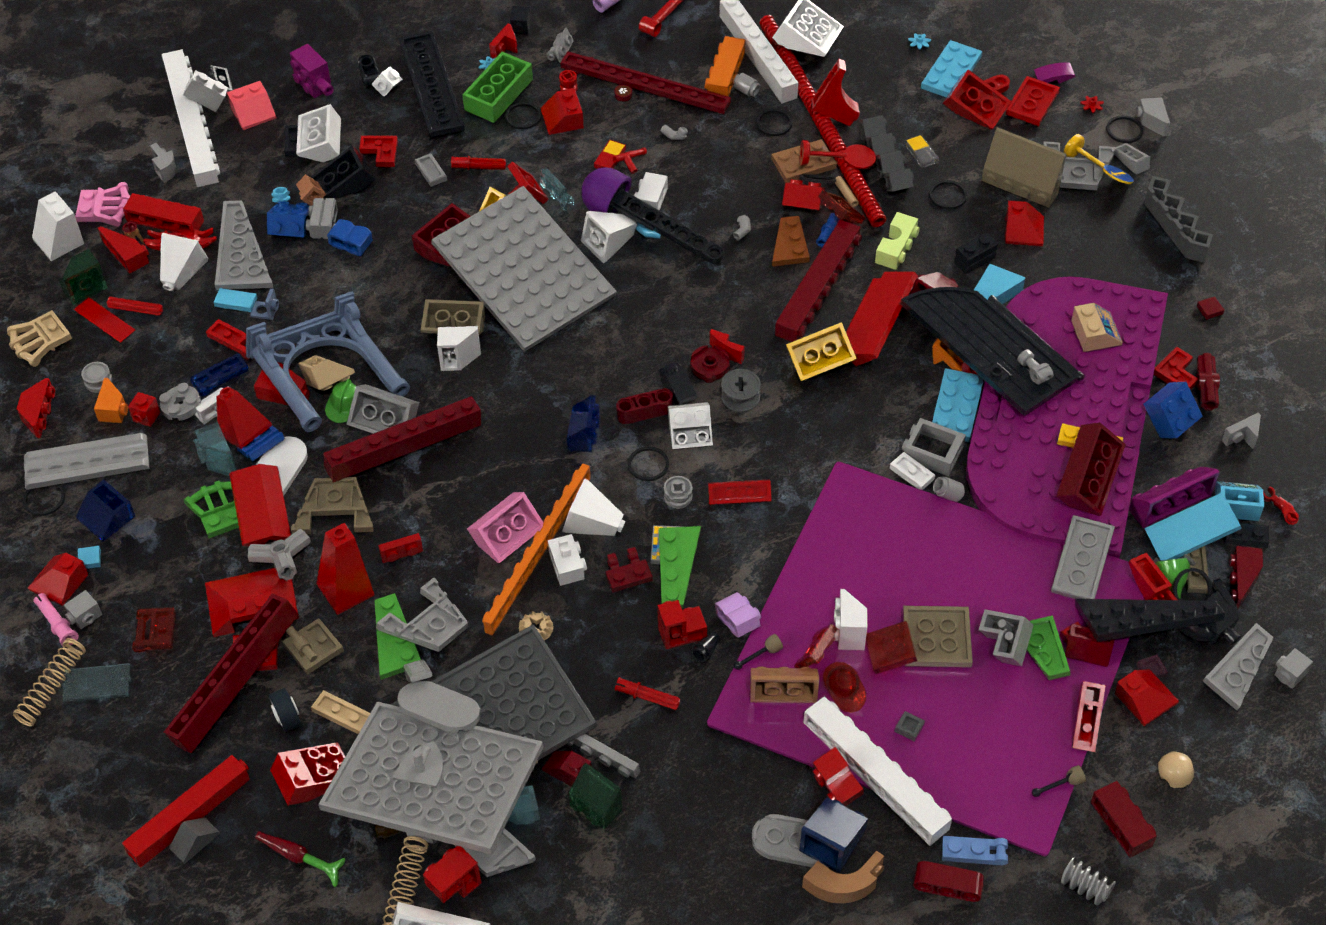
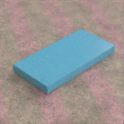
[1144,492,1242,560]

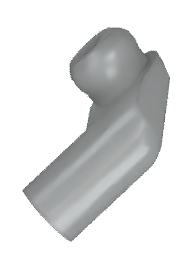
[661,125,688,140]

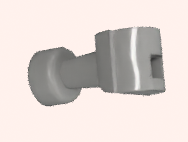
[1017,349,1054,385]

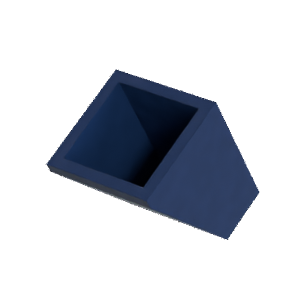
[799,797,868,873]

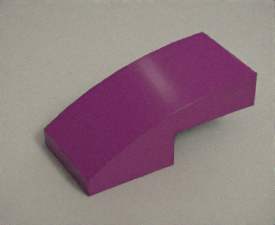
[1034,62,1076,84]

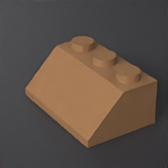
[750,666,819,703]

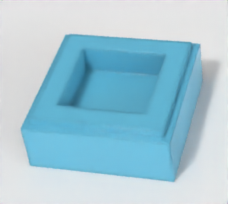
[78,546,101,569]

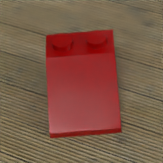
[942,70,1011,130]

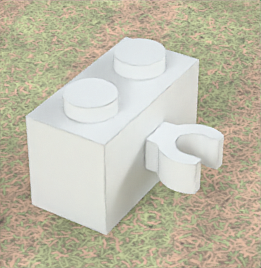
[547,534,587,586]

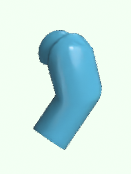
[636,222,661,239]

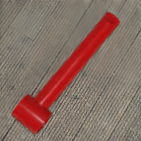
[638,0,683,37]

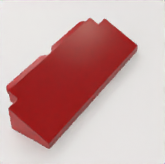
[846,272,918,366]

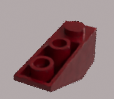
[1229,546,1263,609]

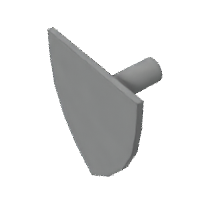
[393,741,443,788]

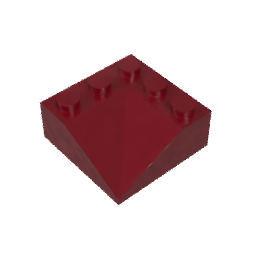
[412,203,471,267]

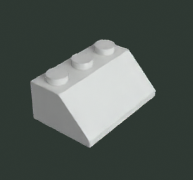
[296,104,341,162]

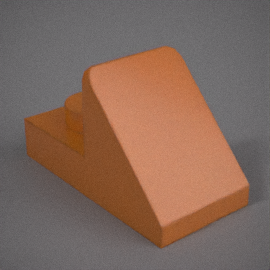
[932,338,963,371]

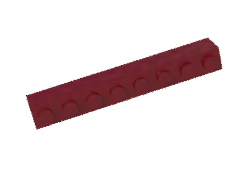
[775,220,862,342]
[323,396,481,483]
[164,593,299,753]

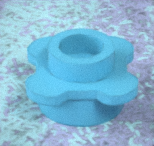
[271,187,291,203]

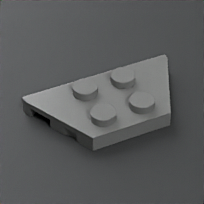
[455,828,536,877]

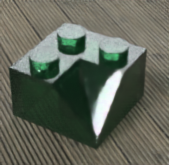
[59,249,108,305]

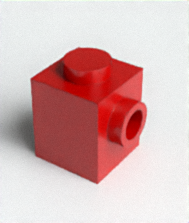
[128,392,160,427]

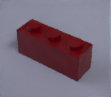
[1090,781,1157,858]

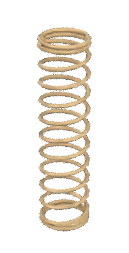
[13,638,86,726]
[382,836,429,925]

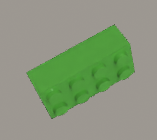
[462,52,533,123]

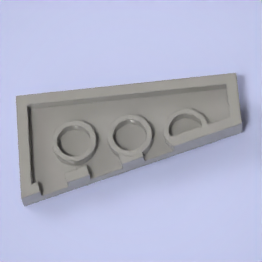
[1203,623,1274,710]

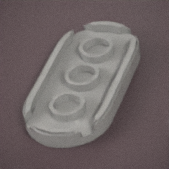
[398,681,480,733]
[752,814,828,868]

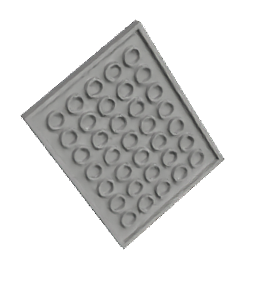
[431,186,617,352]
[319,702,544,854]

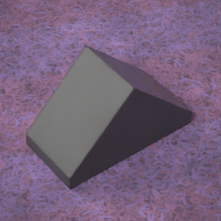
[169,817,220,864]

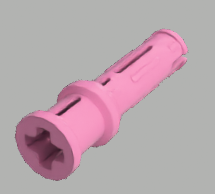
[34,593,79,647]

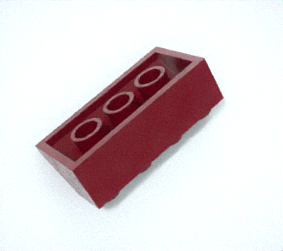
[1056,422,1126,516]

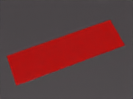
[73,297,135,343]

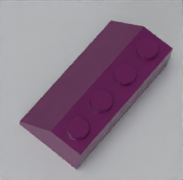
[1129,466,1219,528]

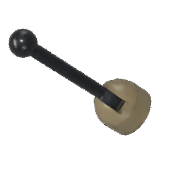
[734,634,783,670]
[1032,765,1086,797]

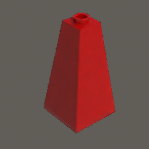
[317,523,374,615]

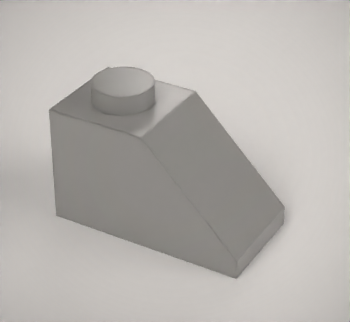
[1136,97,1170,136]

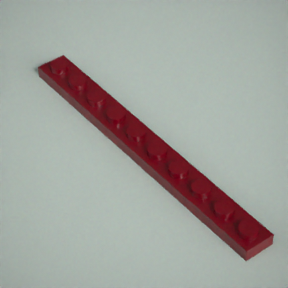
[560,51,731,114]

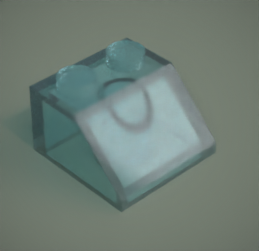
[193,422,236,476]

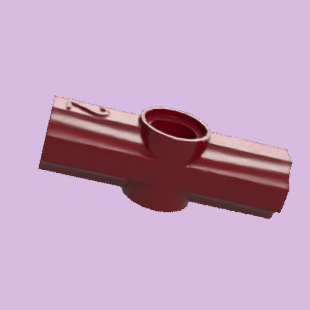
[1196,353,1220,411]

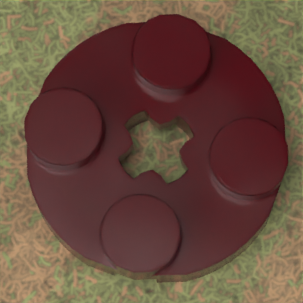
[690,345,730,383]

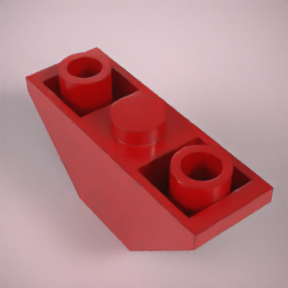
[17,378,55,438]

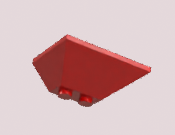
[205,568,299,637]

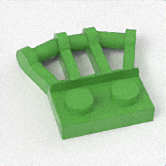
[183,481,239,538]

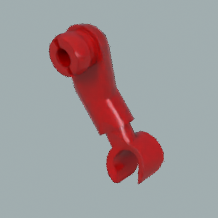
[1263,486,1299,525]

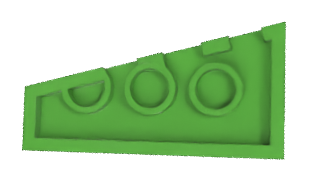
[659,526,701,608]
[375,593,421,680]

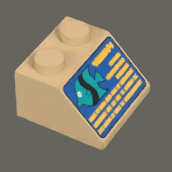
[1071,303,1123,352]

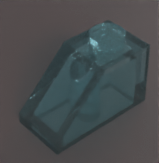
[508,785,540,825]

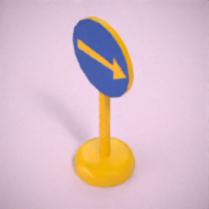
[1064,134,1134,184]

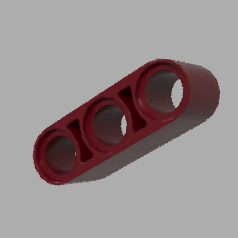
[616,388,673,424]
[913,861,984,902]

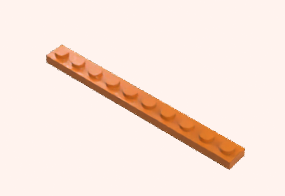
[482,463,591,636]

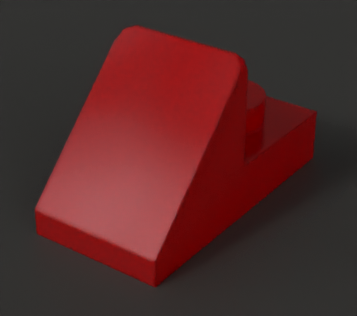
[489,23,518,58]

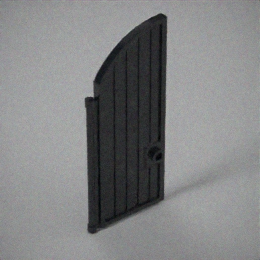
[900,287,1085,416]

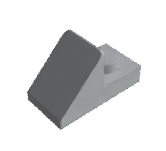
[1222,413,1261,449]

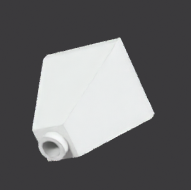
[581,211,637,263]
[160,233,208,291]
[562,479,625,536]

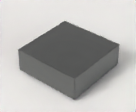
[894,711,925,742]

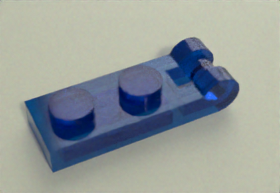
[190,353,249,396]

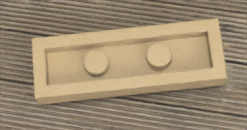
[311,690,370,734]

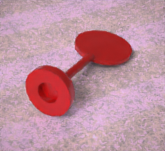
[799,140,876,169]

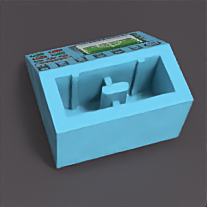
[1215,481,1264,521]

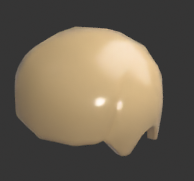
[1158,751,1194,788]

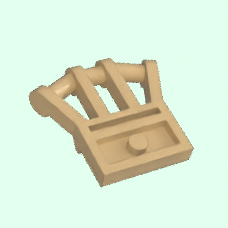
[7,310,72,367]

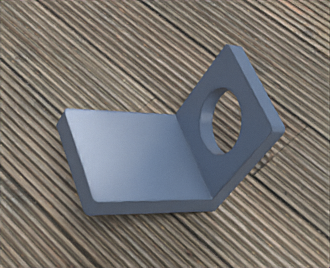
[250,288,279,320]

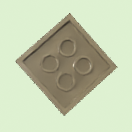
[903,606,973,667]

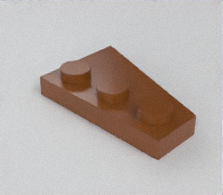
[772,216,810,267]

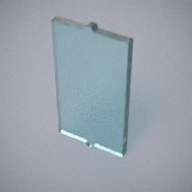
[62,663,132,703]

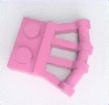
[75,182,130,227]

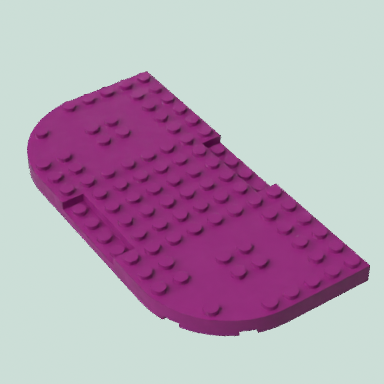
[966,277,1168,558]

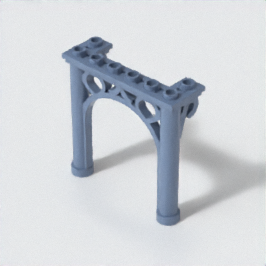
[246,291,410,432]

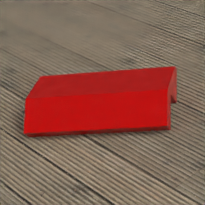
[229,464,291,547]

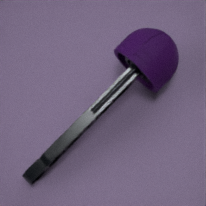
[581,167,723,264]

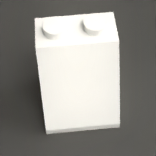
[32,191,84,261]

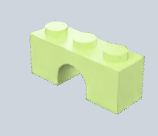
[875,212,920,270]

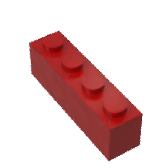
[123,193,204,232]

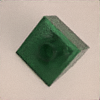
[569,763,622,829]

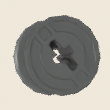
[721,369,761,412]

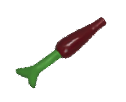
[255,831,345,887]

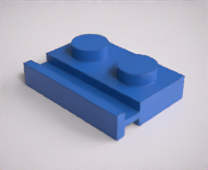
[236,426,285,461]

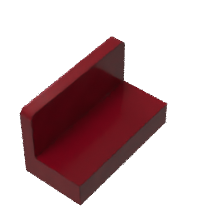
[1065,624,1115,667]

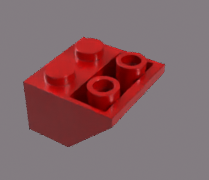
[782,179,825,210]

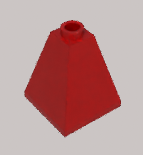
[216,387,272,449]

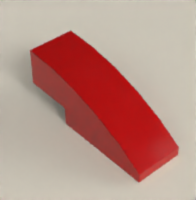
[1128,552,1177,600]

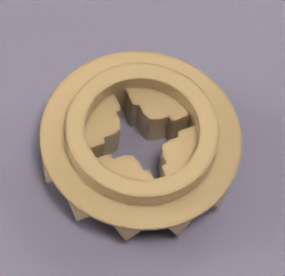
[519,611,553,640]

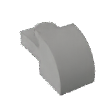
[150,143,177,183]

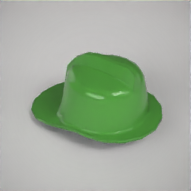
[325,379,356,423]

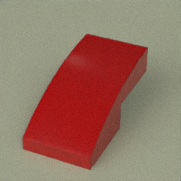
[710,329,745,364]

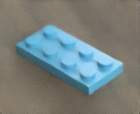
[921,40,982,97]
[932,368,984,442]

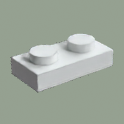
[890,452,935,490]

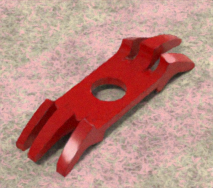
[143,228,217,251]

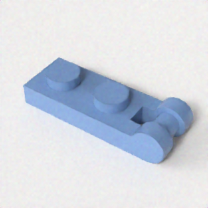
[942,836,1008,865]

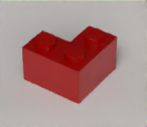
[658,600,707,649]
[812,747,864,807]
[423,846,481,903]

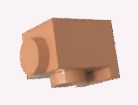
[296,174,326,206]

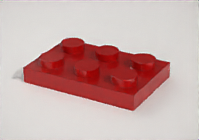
[1005,76,1060,126]

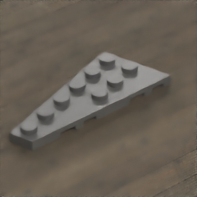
[215,200,273,290]

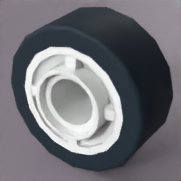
[269,688,301,733]

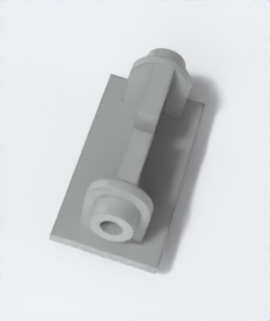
[547,28,573,63]

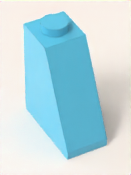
[974,264,1025,304]

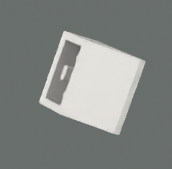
[437,326,481,371]
[667,402,713,449]
[834,589,867,650]

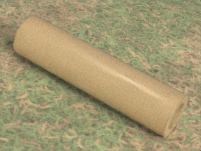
[835,176,859,208]

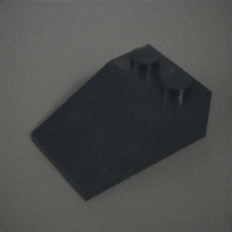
[311,145,376,200]

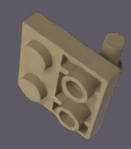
[282,618,344,675]

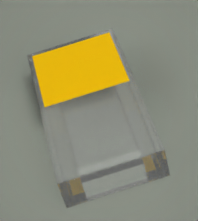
[905,135,939,168]

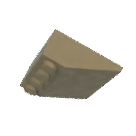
[982,127,1066,208]

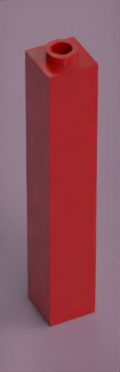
[122,755,250,868]

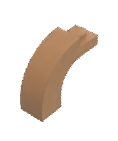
[802,851,884,903]

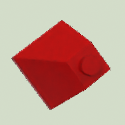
[1005,200,1044,246]
[28,553,88,606]
[1115,669,1179,726]

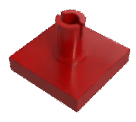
[507,161,549,204]

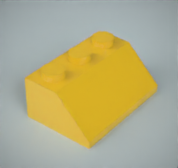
[786,322,857,381]

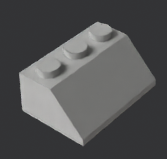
[346,384,420,434]

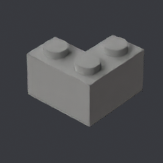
[979,609,1034,666]

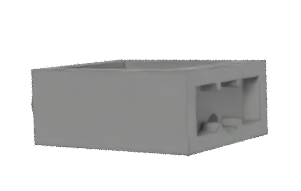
[902,418,966,476]

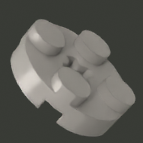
[159,383,201,420]

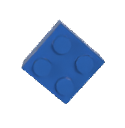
[1143,382,1203,438]

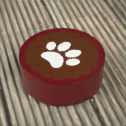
[614,85,632,102]

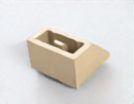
[298,355,355,391]

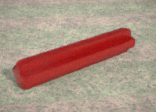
[107,297,163,316]

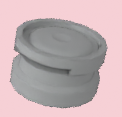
[81,361,112,393]
[664,476,693,509]

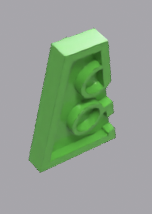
[1026,615,1070,680]

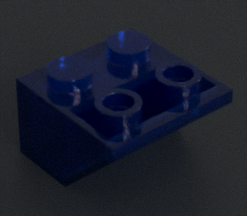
[567,395,600,452]
[76,480,135,541]

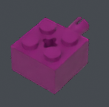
[290,44,334,98]

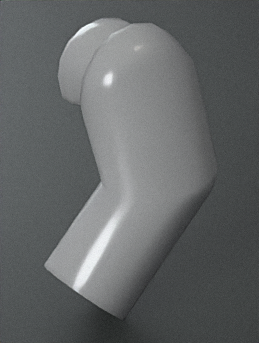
[733,215,751,240]

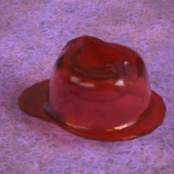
[823,662,866,713]

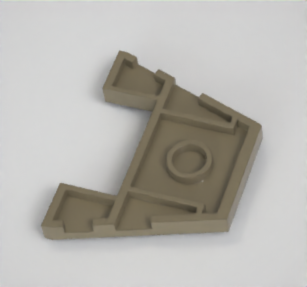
[291,477,374,534]

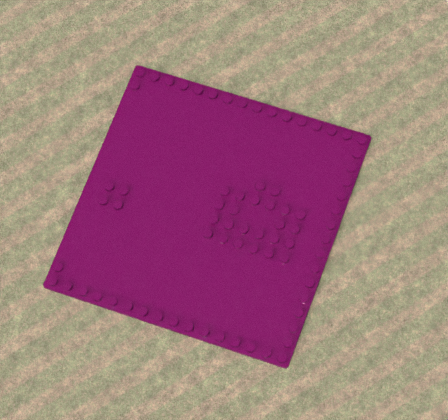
[707,462,1144,857]

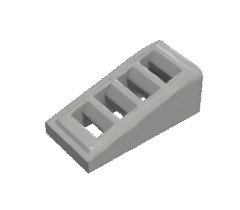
[1114,143,1150,175]
[403,660,433,683]

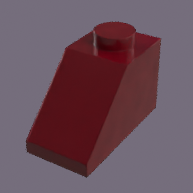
[542,751,592,791]

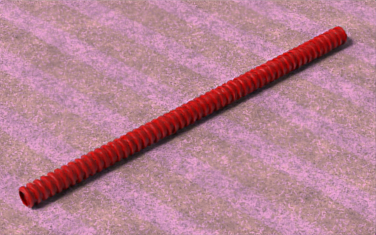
[759,15,887,227]

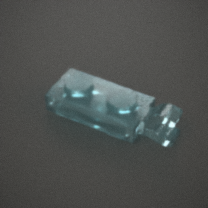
[539,167,575,210]

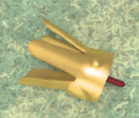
[122,222,144,243]

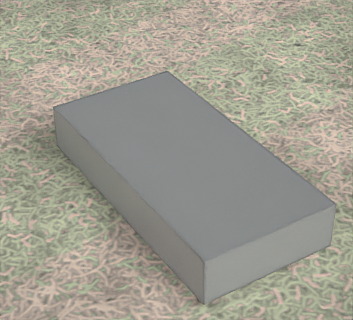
[415,153,447,187]

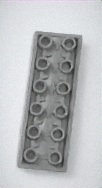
[24,433,150,490]

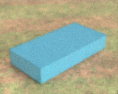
[214,288,257,312]

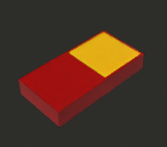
[594,140,626,169]

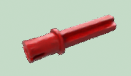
[451,155,506,170]
[615,677,680,710]

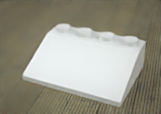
[772,0,844,57]

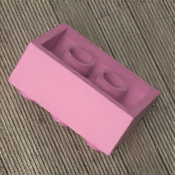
[467,492,543,563]

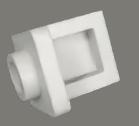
[372,67,403,96]

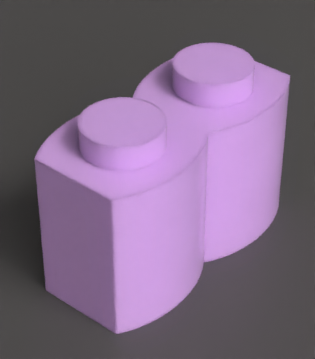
[715,592,761,637]

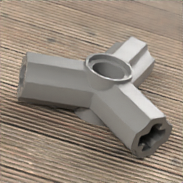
[248,529,311,581]

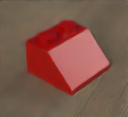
[541,88,584,135]

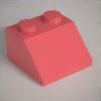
[227,81,276,130]

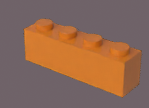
[705,36,745,97]

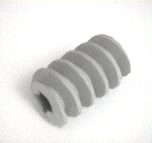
[1061,857,1116,905]

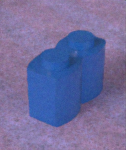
[327,219,373,256]

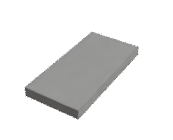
[1051,515,1115,599]

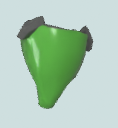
[1153,554,1195,599]

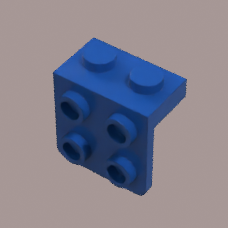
[267,201,309,237]

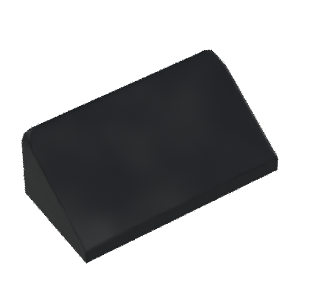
[206,65,233,95]

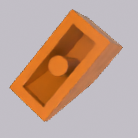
[94,378,128,423]

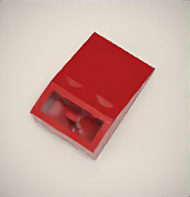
[270,742,345,805]

